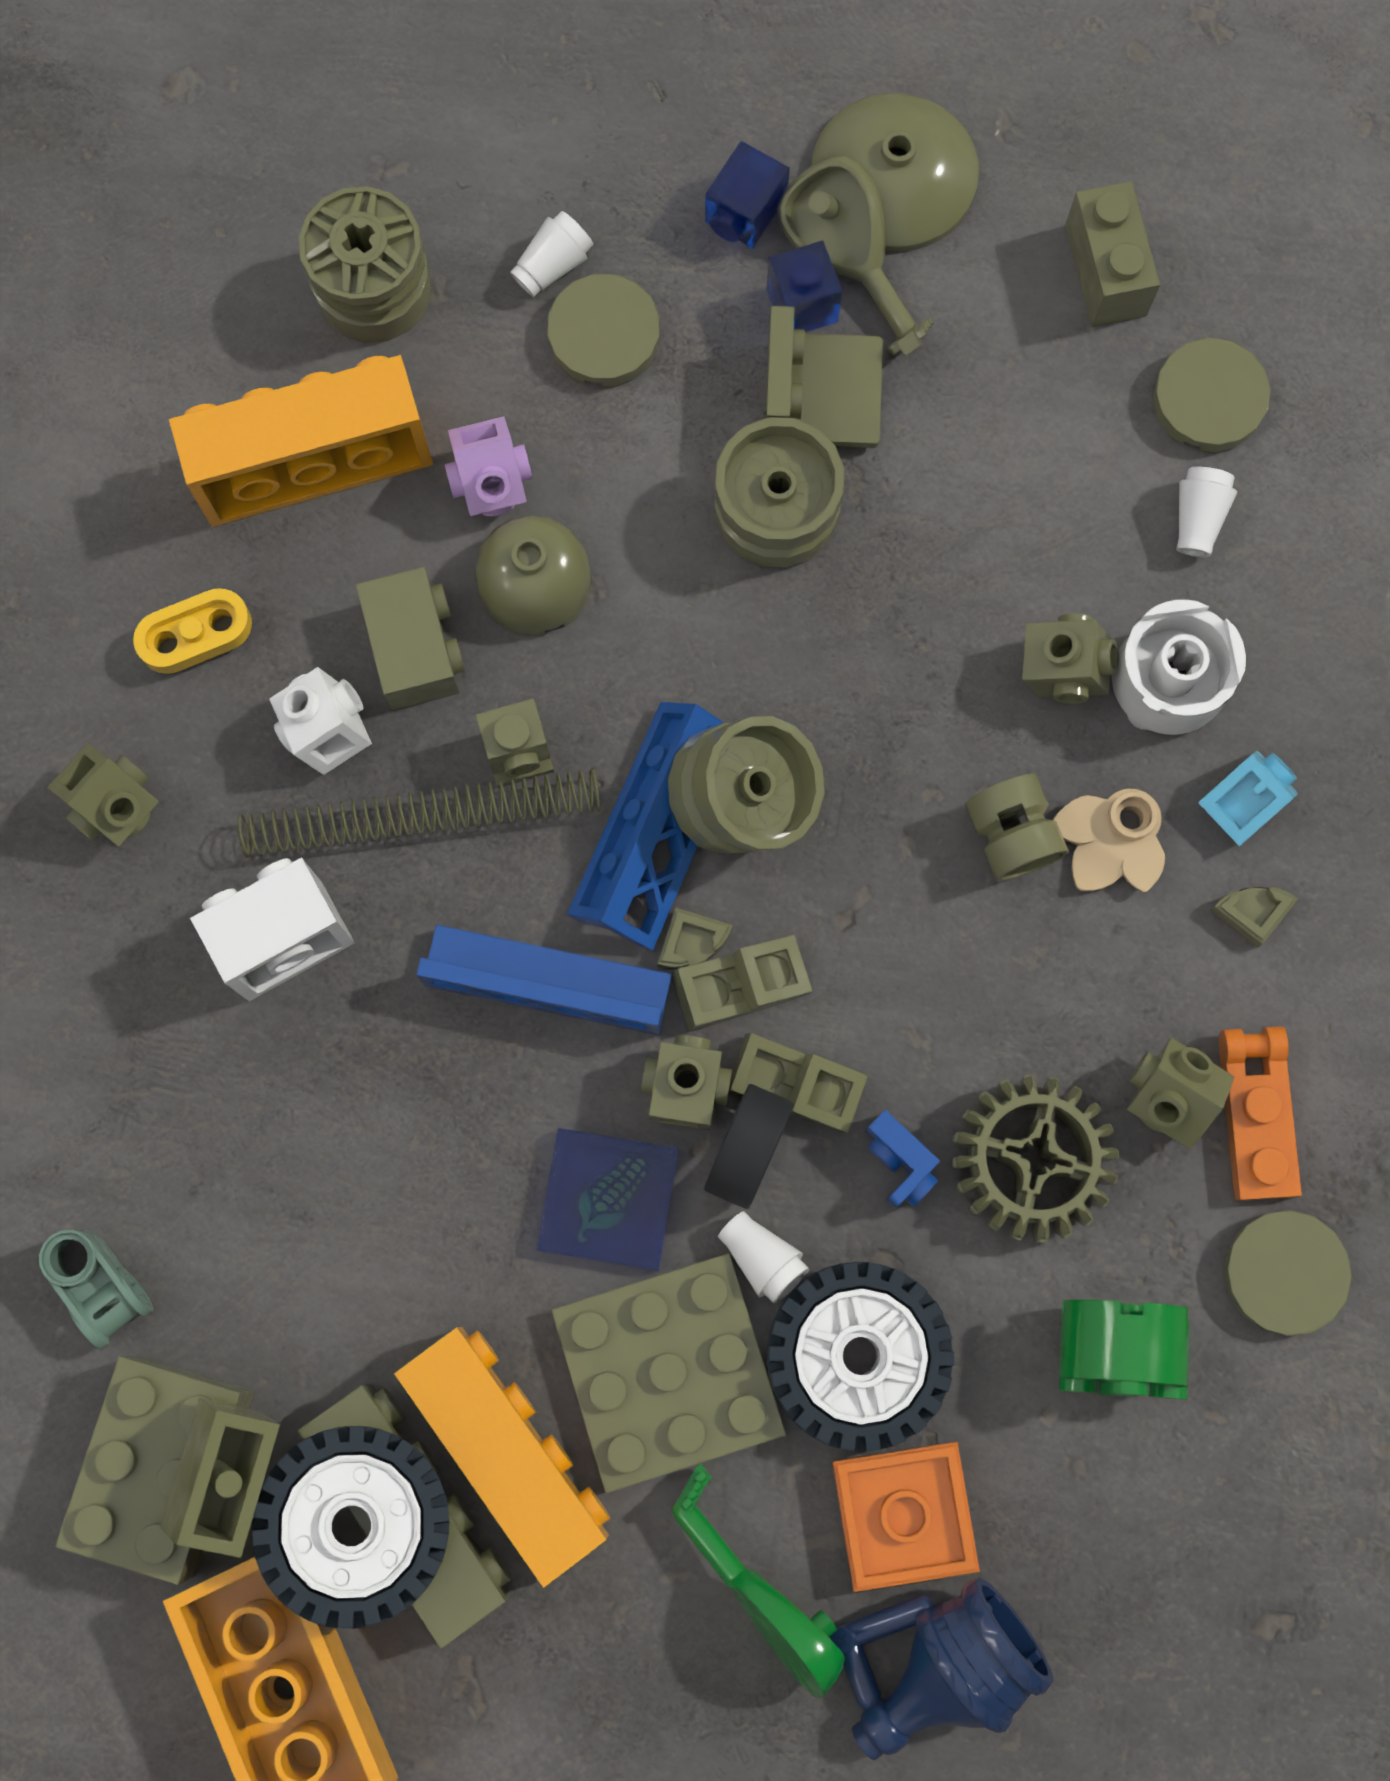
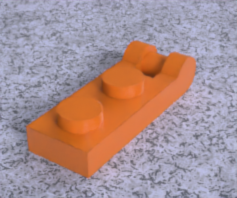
[1219,1026,1302,1201]

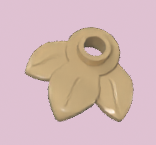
[1053,789,1165,893]

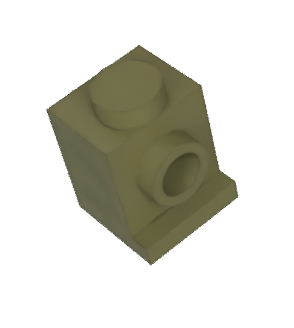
[476,698,554,788]

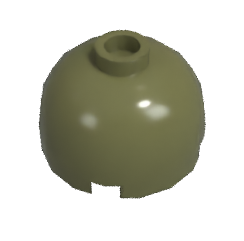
[475,514,592,637]

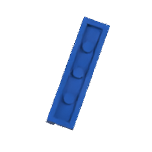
[567,702,724,951]
[416,925,672,1036]

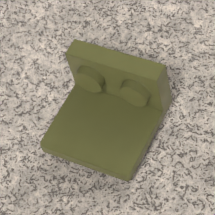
[765,306,883,448]

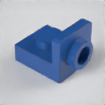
[865,1110,940,1208]

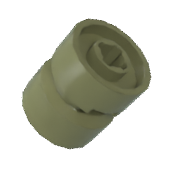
[964,773,1069,882]

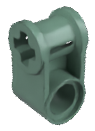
[39,1230,154,1350]

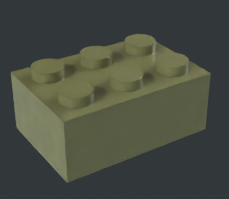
[55,1355,255,1585]

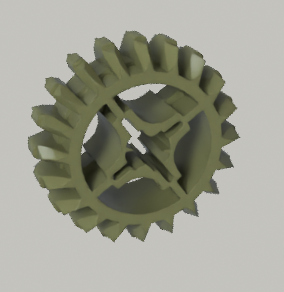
[951,1075,1119,1243]

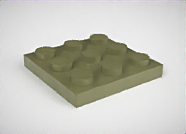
[551,1253,786,1493]

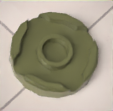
[547,274,660,387]
[1152,338,1271,453]
[1223,1210,1352,1336]

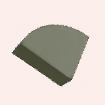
[1210,887,1298,948]
[658,908,733,970]

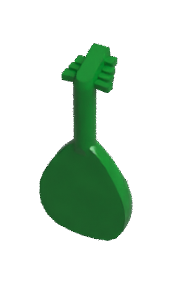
[672,1463,845,1698]

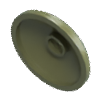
[811,93,979,252]

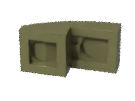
[672,935,813,1031]
[728,1033,868,1133]

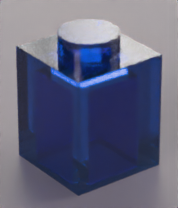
[705,141,790,249]
[766,240,842,332]

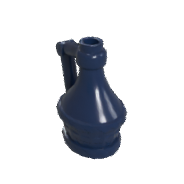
[830,1577,1054,1760]

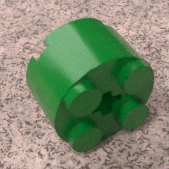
[1058,1299,1189,1400]

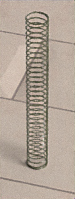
[238,768,601,857]

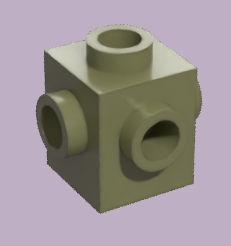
[1022,613,1119,704]
[47,742,159,847]
[641,1035,732,1131]
[1127,1037,1234,1150]

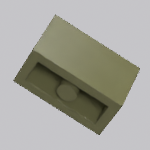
[1065,181,1160,327]
[356,566,465,711]
[160,1398,280,1558]

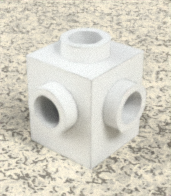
[270,667,372,775]

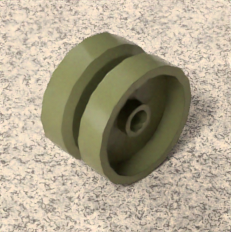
[714,417,844,568]
[668,716,825,855]

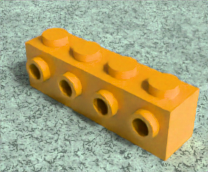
[394,1327,611,1588]

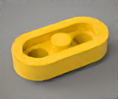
[133,588,252,674]

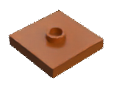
[832,1441,980,1592]

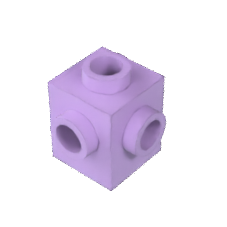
[444,416,533,516]

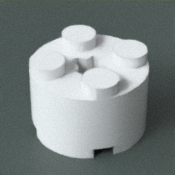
[1112,600,1246,735]

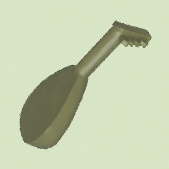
[777,156,934,356]

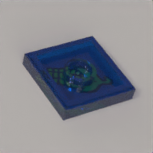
[537,1128,679,1271]

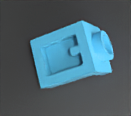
[1198,751,1298,846]

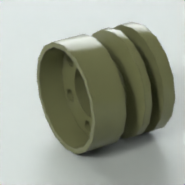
[298,186,432,343]

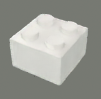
[190,857,355,1001]

